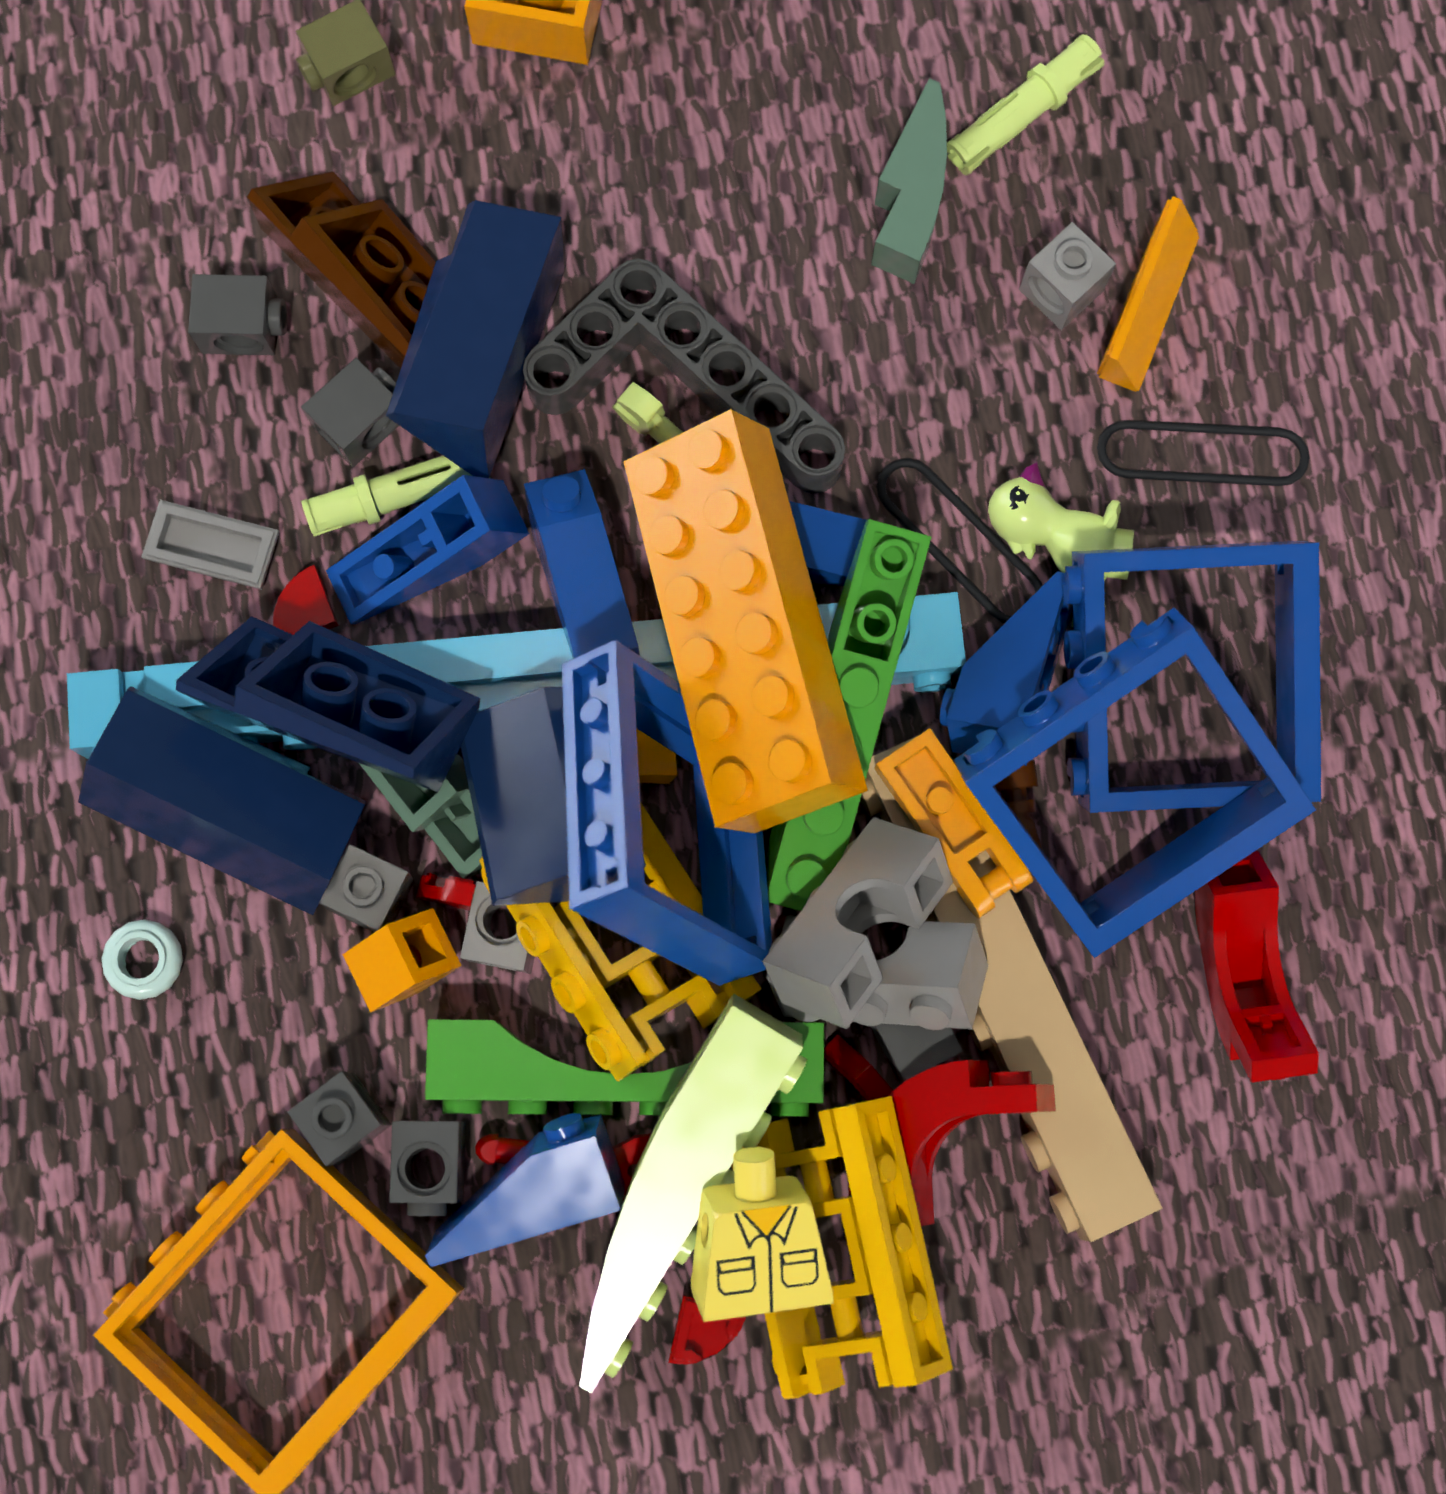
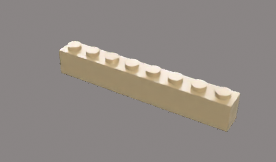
[860,729,1163,1242]

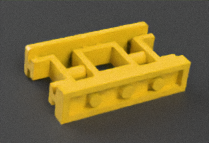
[479,802,762,1082]
[731,1096,953,1400]

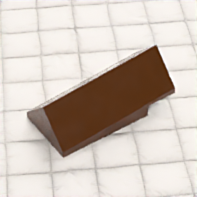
[247,171,436,369]

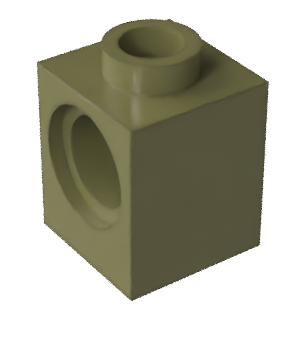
[295,0,396,107]

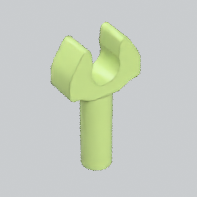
[613,382,683,444]

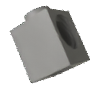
[1019,222,1116,331]
[460,881,535,974]

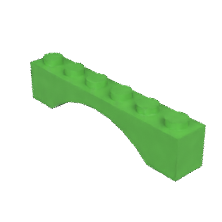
[425,1019,824,1117]

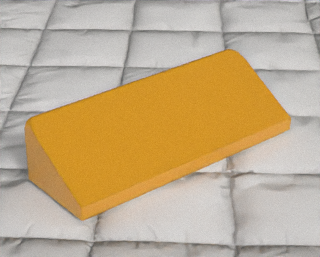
[1097,196,1199,391]

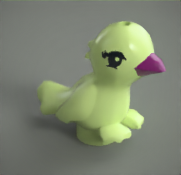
[988,462,1134,627]

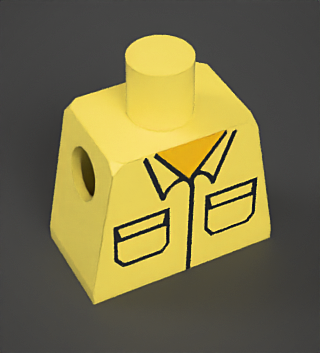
[691,1147,833,1322]

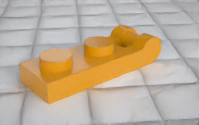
[874,728,1033,918]

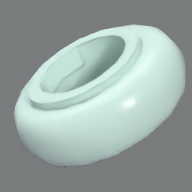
[101,919,183,1000]

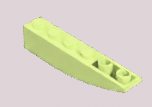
[580,993,807,1393]

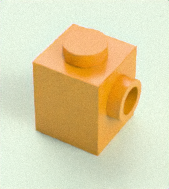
[342,908,462,1013]

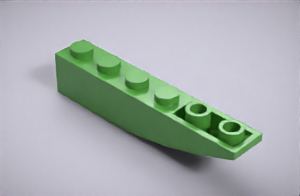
[765,519,931,911]

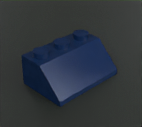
[461,687,646,906]

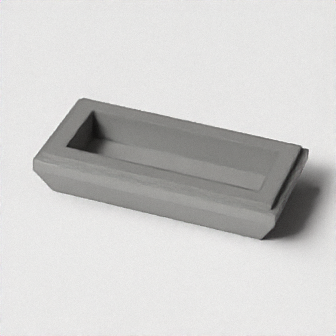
[141,500,279,590]

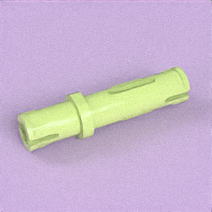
[947,34,1104,176]
[301,455,490,537]

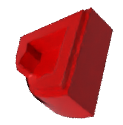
[273,565,339,635]
[416,873,476,911]
[824,1035,893,1101]
[668,1295,746,1365]

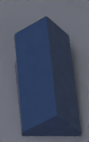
[386,200,564,478]
[176,616,481,792]
[78,686,366,915]

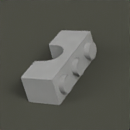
[763,817,953,1029]
[766,915,988,1030]

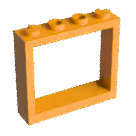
[93,1129,464,1494]

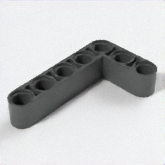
[523,259,845,494]

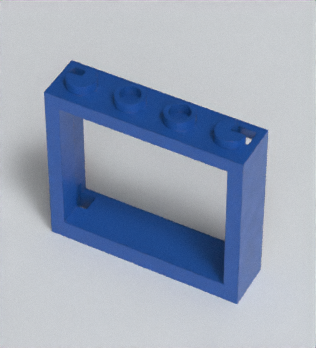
[1062,541,1321,813]
[954,608,1316,958]
[562,640,772,986]

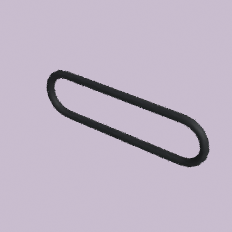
[1097,420,1310,486]
[876,458,1043,623]

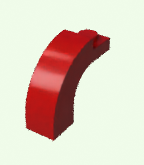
[1195,851,1319,1083]
[848,1060,1056,1226]

